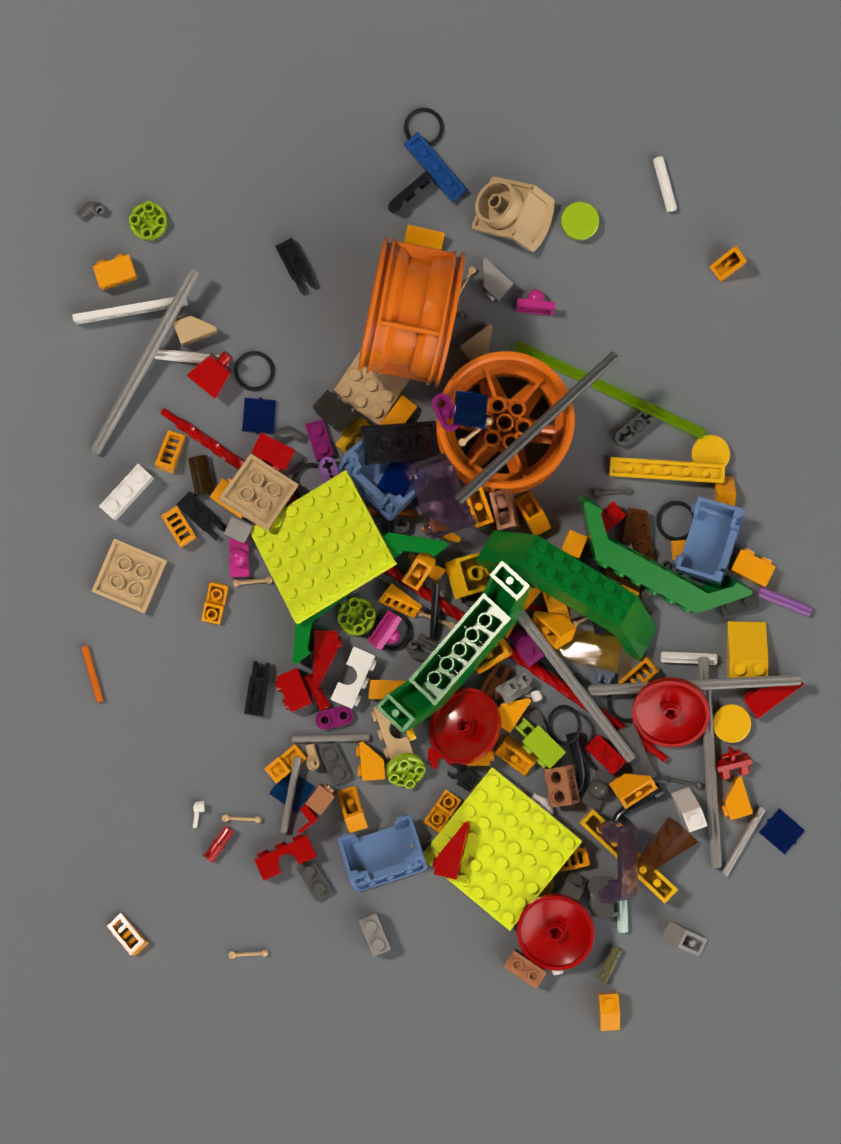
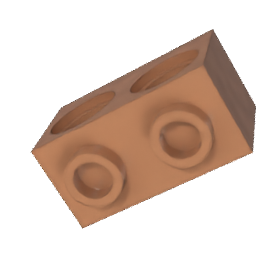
[489,489,521,531]
[544,764,580,808]
[305,783,336,816]
[503,948,547,989]

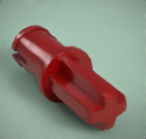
[303,673,330,711]
[203,826,234,863]

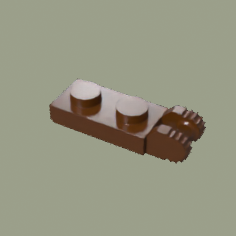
[481,662,512,702]

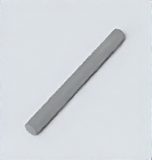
[292,734,369,743]
[280,756,302,833]
[721,806,766,877]

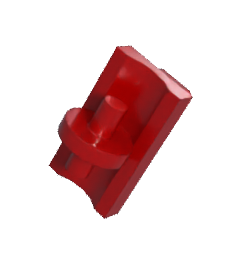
[715,746,752,780]

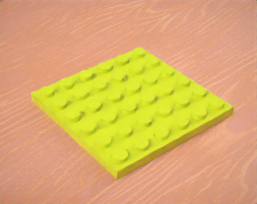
[250,470,397,624]
[423,767,583,931]

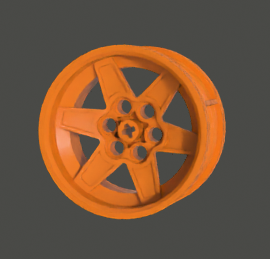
[357,236,465,387]
[436,351,575,495]

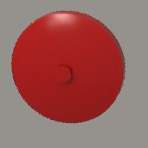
[632,677,710,747]
[429,688,502,765]
[517,894,595,971]

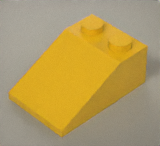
[444,552,493,600]
[726,621,768,678]

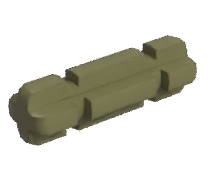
[598,946,622,983]

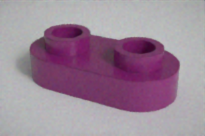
[432,393,460,432]
[315,706,353,730]

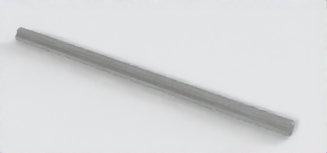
[90,268,200,455]
[518,608,636,762]
[698,657,722,868]
[588,675,801,696]

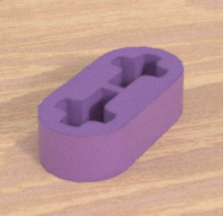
[318,457,340,483]

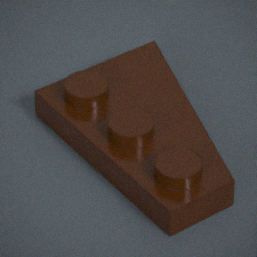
[621,507,654,560]
[638,817,698,872]

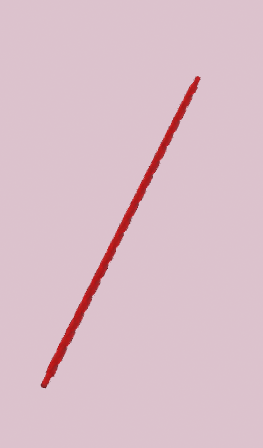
[160,408,668,762]

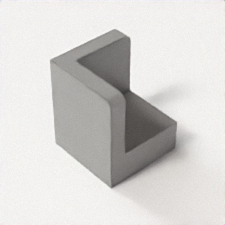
[224,517,253,543]

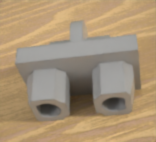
[495,673,533,704]

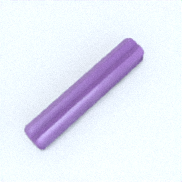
[757,587,812,616]

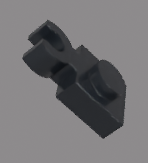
[447,763,483,793]

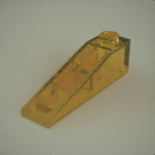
[550,631,622,672]

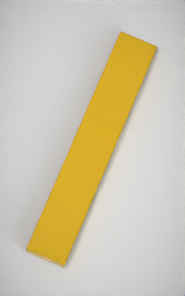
[609,456,726,483]

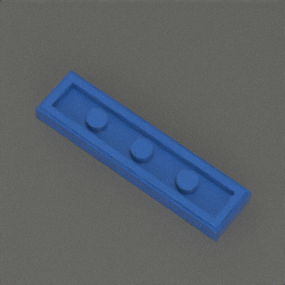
[403,132,467,203]

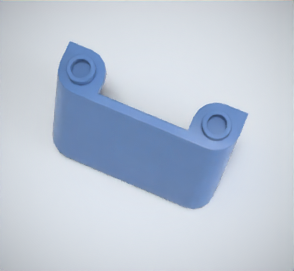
[338,439,431,521]
[673,496,744,588]
[337,814,427,891]

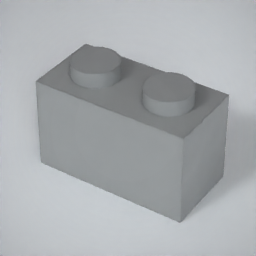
[358,911,391,957]

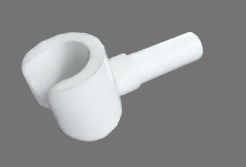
[517,690,543,702]
[192,801,205,828]

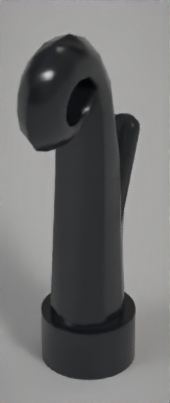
[566,732,595,794]
[612,782,665,833]

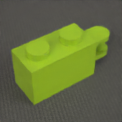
[515,718,566,769]

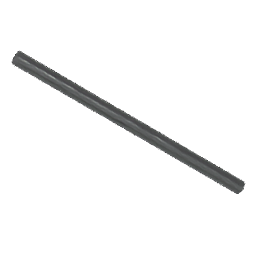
[455,351,619,504]

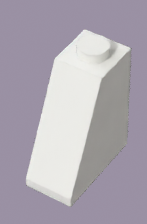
[671,787,708,832]

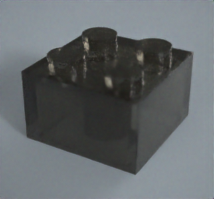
[312,390,357,436]

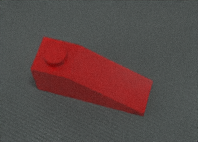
[312,630,342,691]
[742,681,804,719]
[432,820,471,880]

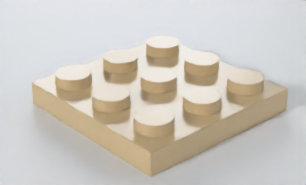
[332,350,410,425]
[219,454,299,531]
[92,539,168,614]

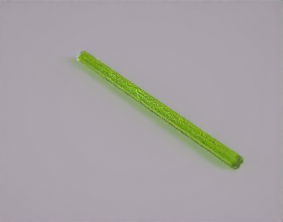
[514,341,706,439]

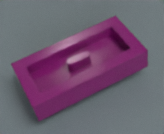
[305,419,335,461]
[508,626,544,667]

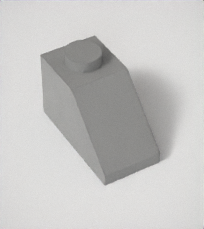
[482,258,514,303]
[662,921,708,957]

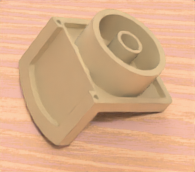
[472,177,555,252]

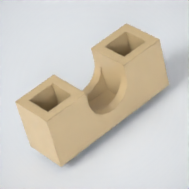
[371,706,413,759]

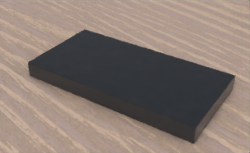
[361,421,439,465]

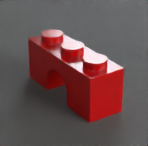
[254,833,317,881]

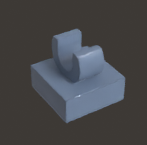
[591,667,615,685]

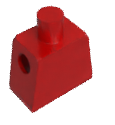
[187,351,233,399]

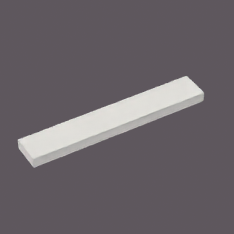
[72,297,189,325]

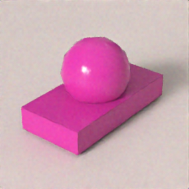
[516,289,555,316]
[229,538,250,577]
[367,610,402,651]

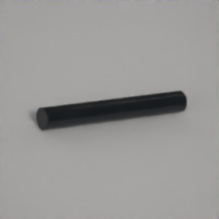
[429,582,440,639]

